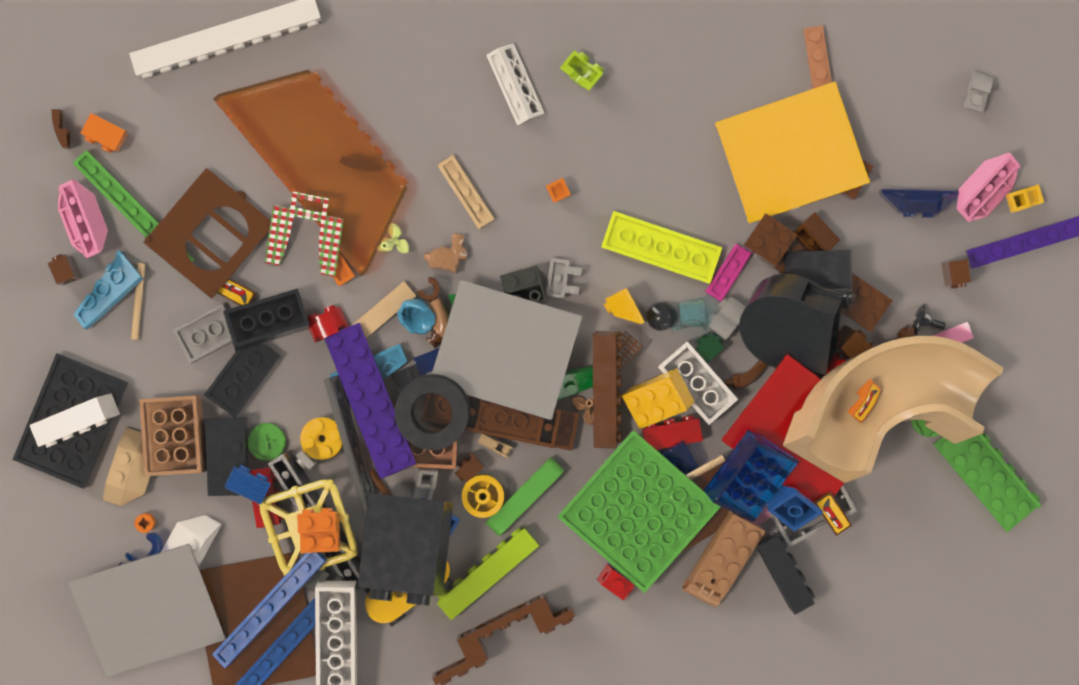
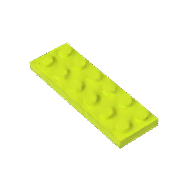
[601,211,722,284]

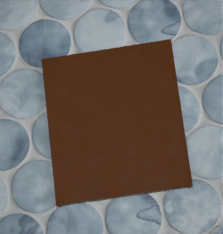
[200,551,316,685]

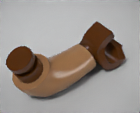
[416,277,449,349]

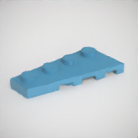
[73,250,144,330]
[330,343,408,407]

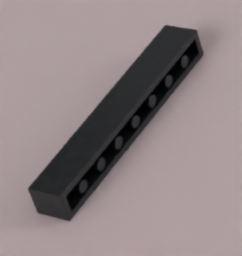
[268,450,361,590]

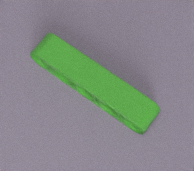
[485,457,565,537]

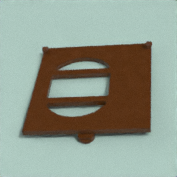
[143,168,271,299]

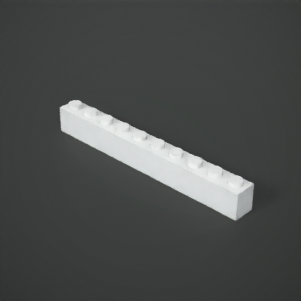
[129,0,322,79]

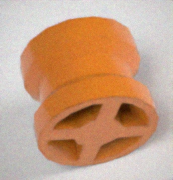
[134,513,156,533]

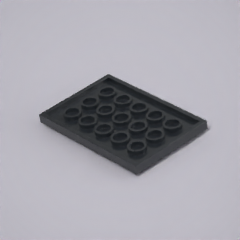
[12,353,129,489]

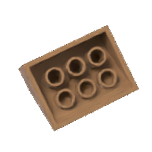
[139,395,207,476]

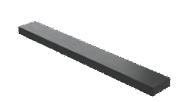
[324,375,375,521]

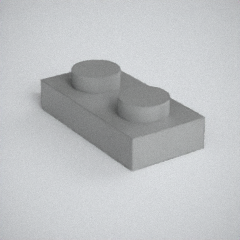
[296,450,318,470]

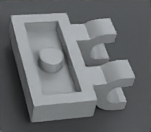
[545,258,583,299]

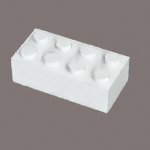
[657,341,738,425]

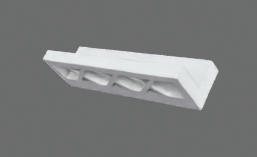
[486,43,544,125]

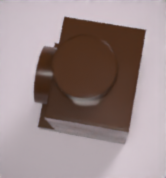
[455,452,485,482]

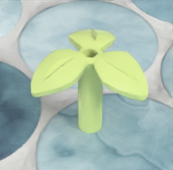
[377,223,409,253]

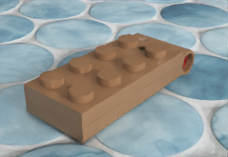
[682,510,766,607]

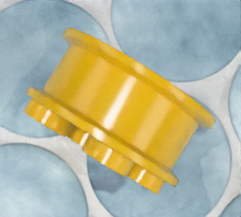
[300,417,343,460]
[462,474,504,518]

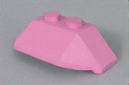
[957,153,1020,222]
[58,179,108,258]

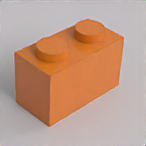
[81,113,128,153]

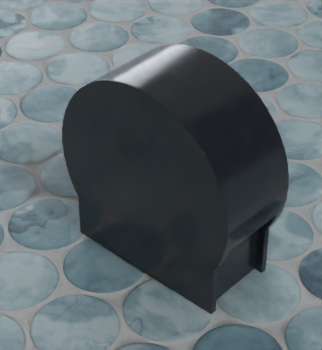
[739,274,844,375]

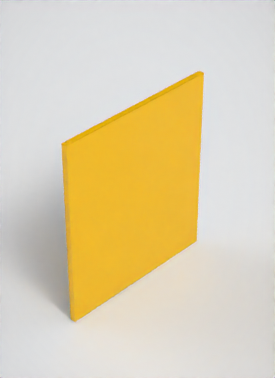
[715,82,870,224]

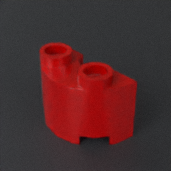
[307,305,349,343]

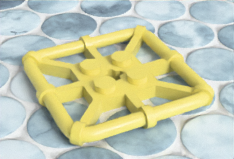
[259,479,358,576]

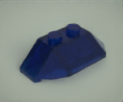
[879,189,959,218]

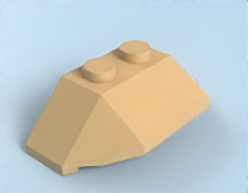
[103,427,150,506]

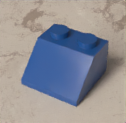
[768,485,823,532]

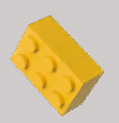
[622,368,695,429]

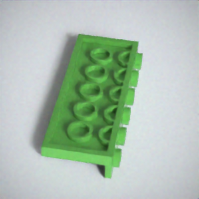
[933,419,1041,532]

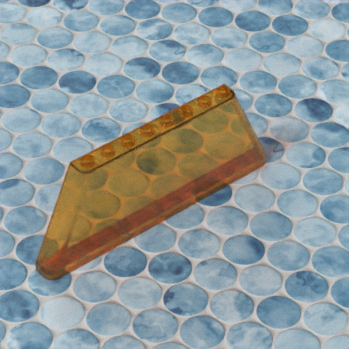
[213,69,408,277]

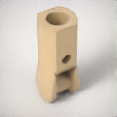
[477,434,513,458]

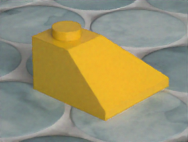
[603,288,644,324]

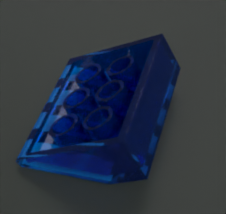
[704,429,799,522]

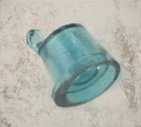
[671,298,707,332]

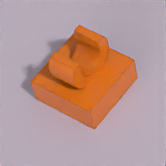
[546,178,571,203]

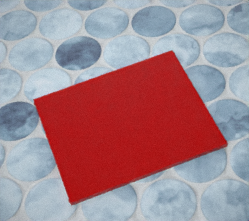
[721,354,844,503]

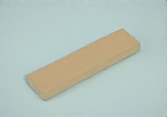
[437,155,495,229]
[351,282,416,338]

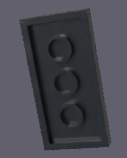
[204,343,280,418]

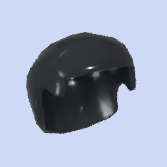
[647,302,677,331]

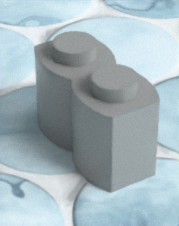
[707,296,745,340]

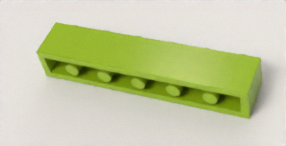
[436,527,539,620]

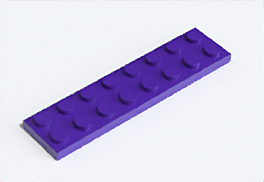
[324,323,417,479]

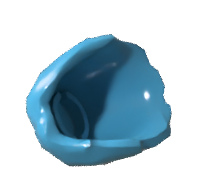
[397,299,436,334]

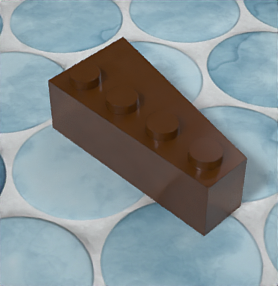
[836,325,876,359]

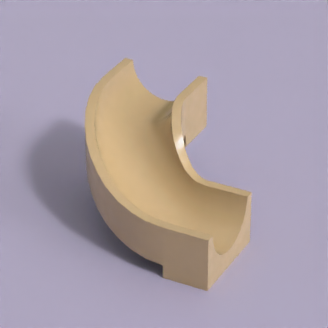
[783,336,1004,483]

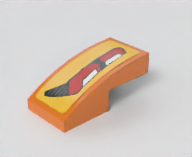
[847,379,881,423]

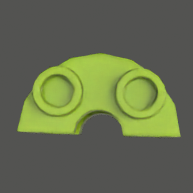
[560,50,604,92]

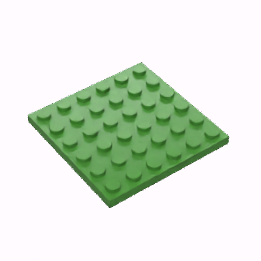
[557,430,721,593]

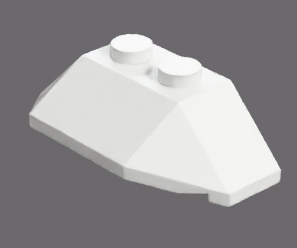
[161,515,222,567]

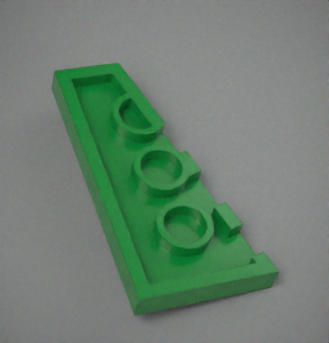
[557,366,593,400]

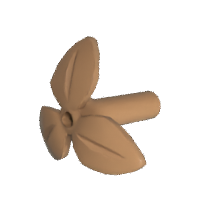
[571,396,593,425]

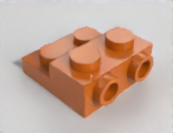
[297,508,340,553]

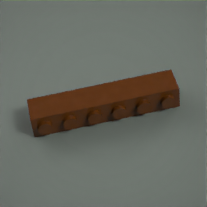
[593,331,622,449]

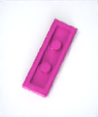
[705,243,752,302]

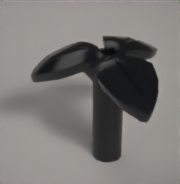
[913,304,946,336]

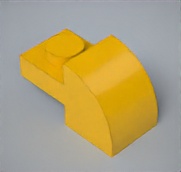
[1005,184,1044,213]

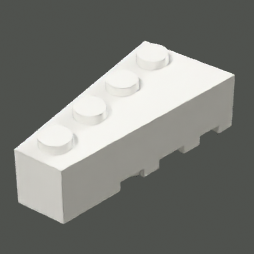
[30,393,120,448]

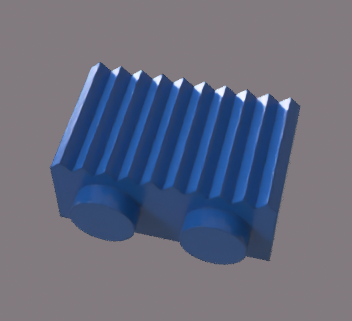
[224,464,271,505]

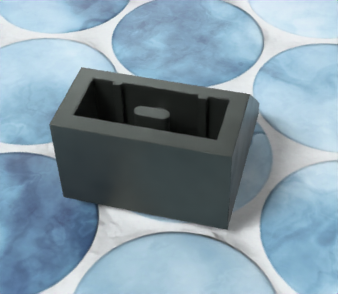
[500,265,547,304]

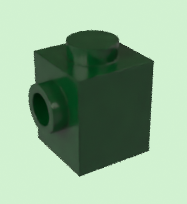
[694,334,724,363]

